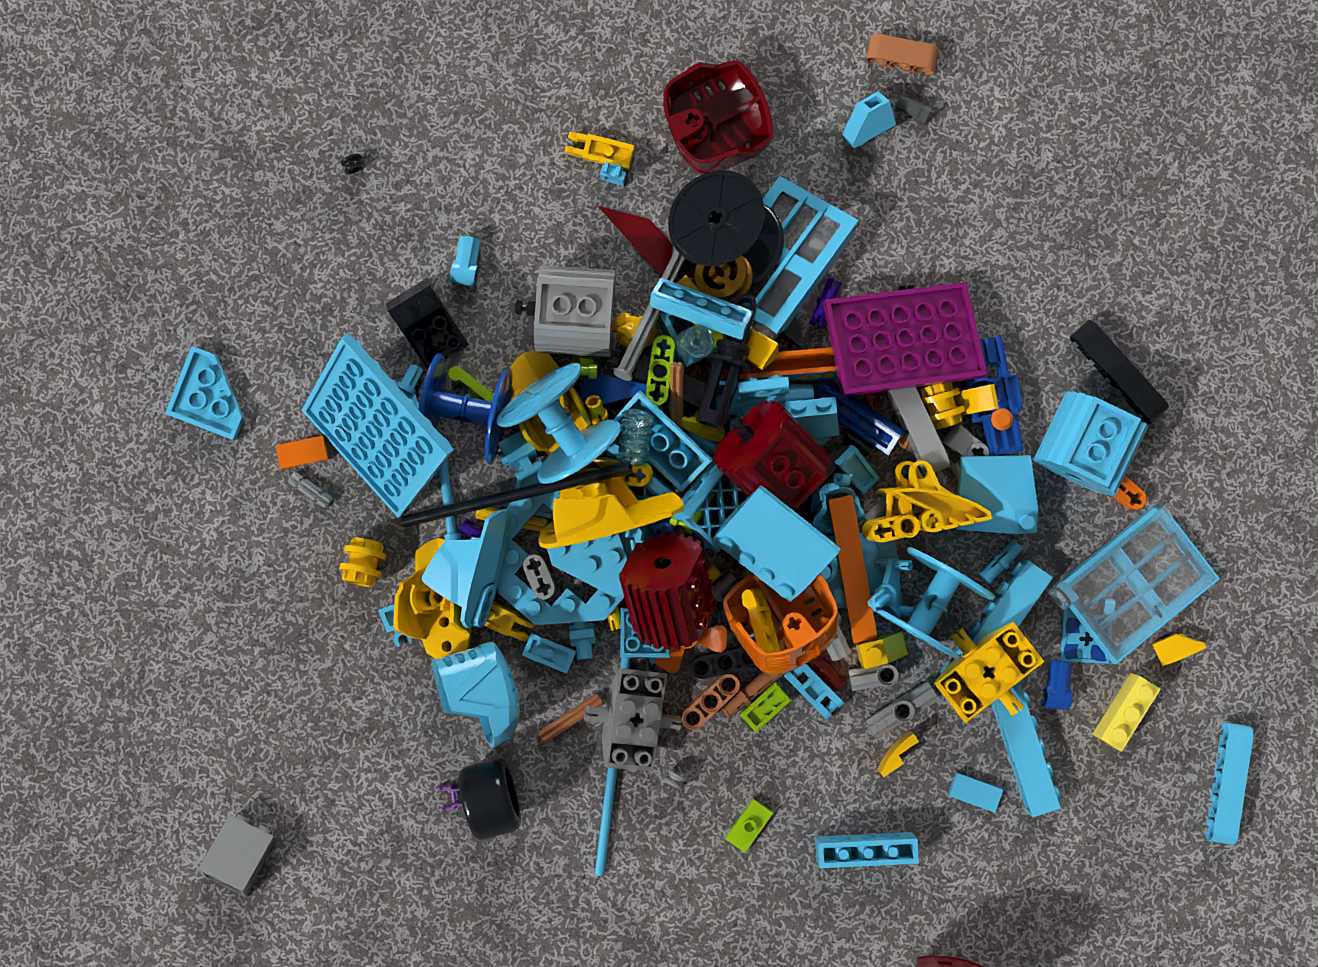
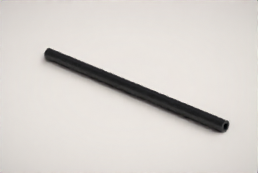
[401,461,633,528]

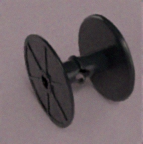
[668,170,784,289]

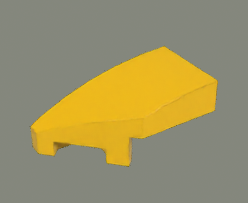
[681,411,725,442]
[1152,633,1207,666]

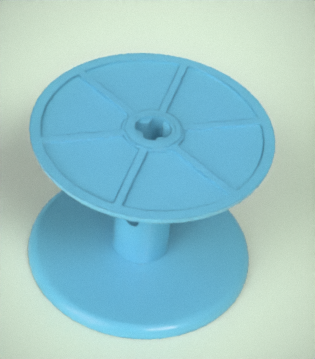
[496,363,621,484]
[874,547,996,660]

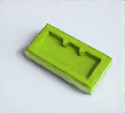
[739,681,792,733]
[725,798,773,853]

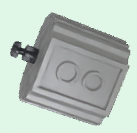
[515,265,616,357]

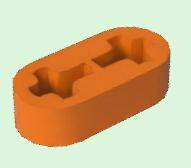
[1113,476,1147,510]

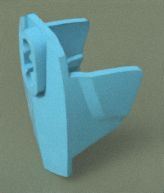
[422,509,512,628]

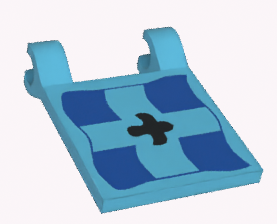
[1060,597,1115,664]

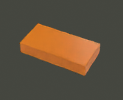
[275,435,330,470]

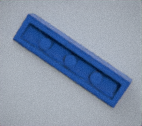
[814,380,906,455]

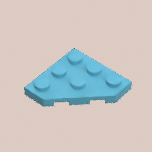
[165,346,244,441]
[547,533,628,597]

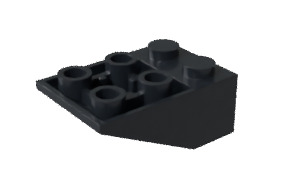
[386,278,469,370]

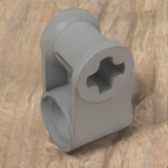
[941,424,989,457]

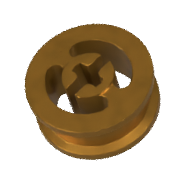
[695,255,753,304]

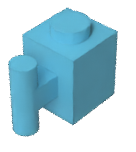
[497,431,543,481]

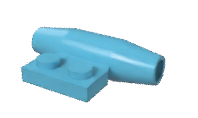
[715,375,814,416]

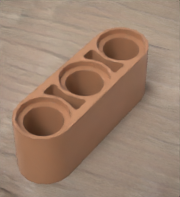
[866,34,939,75]
[682,673,740,730]

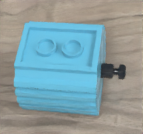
[1033,387,1148,496]

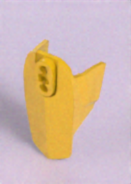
[538,468,685,549]

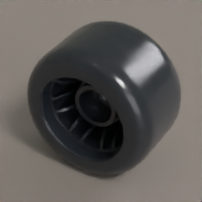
[458,758,521,840]

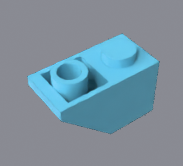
[842,91,896,148]

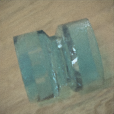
[675,325,715,360]

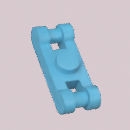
[783,664,845,721]

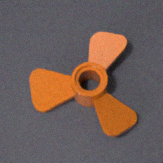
[655,625,727,673]

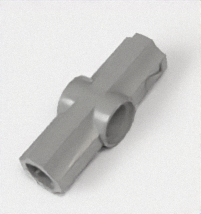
[865,681,939,738]

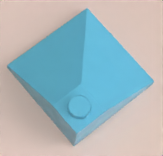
[956,455,1038,534]

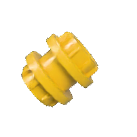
[919,382,965,430]
[339,537,387,587]

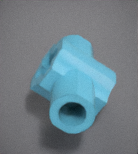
[569,621,596,660]

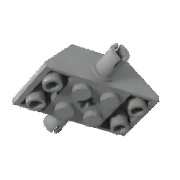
[584,668,682,772]

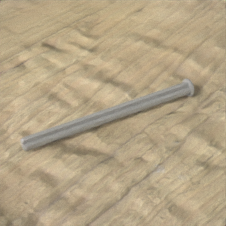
[613,249,686,381]

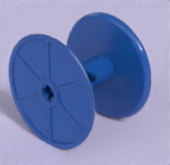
[418,353,513,465]

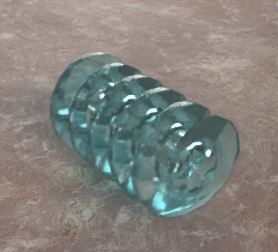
[617,409,653,466]

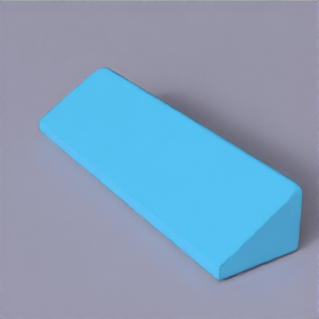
[650,278,753,340]

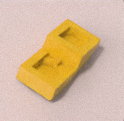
[954,384,999,416]
[878,730,919,777]

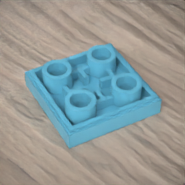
[620,608,670,658]

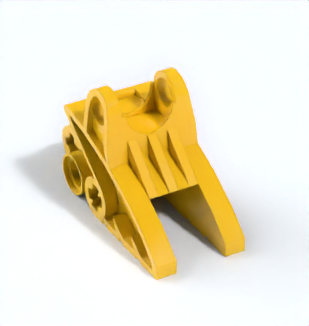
[862,461,992,542]

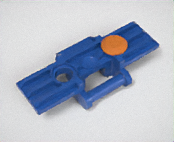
[962,336,1024,456]

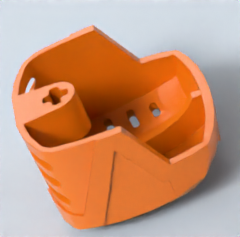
[723,573,838,674]

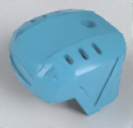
[432,641,520,748]

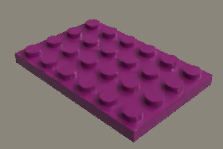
[823,282,987,397]

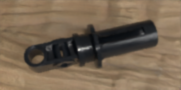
[696,293,757,429]

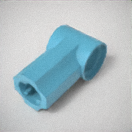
[450,236,481,287]

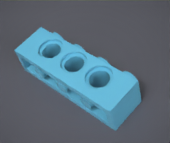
[815,832,919,868]

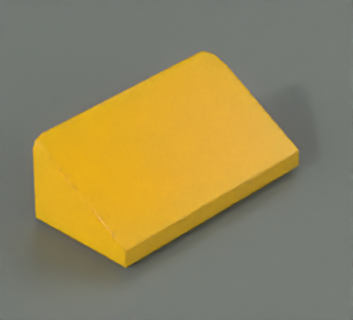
[746,329,779,370]

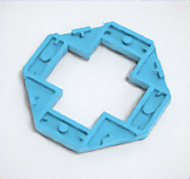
[498,491,634,625]

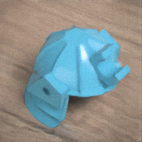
[810,472,865,534]

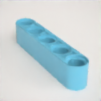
[1205,723,1253,845]

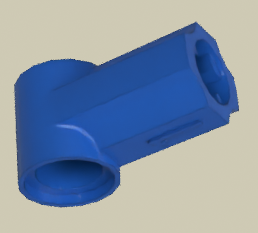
[1042,660,1073,710]

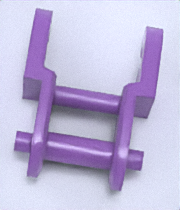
[437,784,462,812]

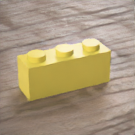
[1092,673,1161,752]

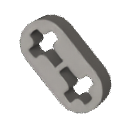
[523,554,556,600]

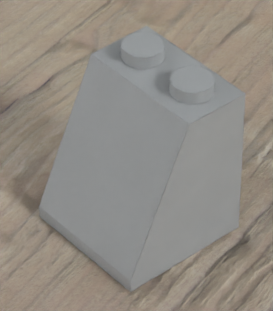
[198,814,275,898]

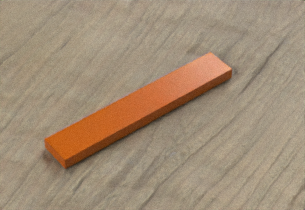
[827,495,878,643]

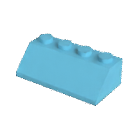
[613,390,713,492]

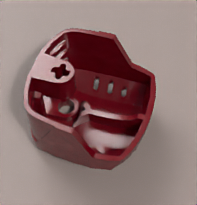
[663,60,773,175]

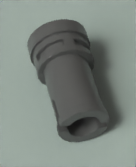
[895,94,933,124]

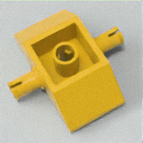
[934,621,1045,723]

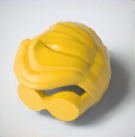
[613,313,658,348]

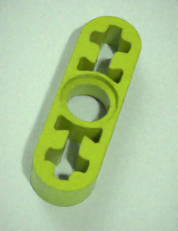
[645,335,675,407]

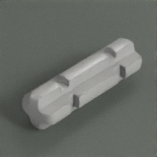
[288,472,333,508]

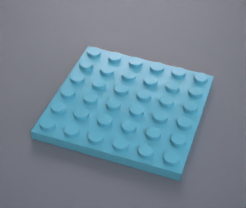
[302,333,454,518]

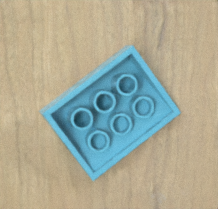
[712,485,841,602]

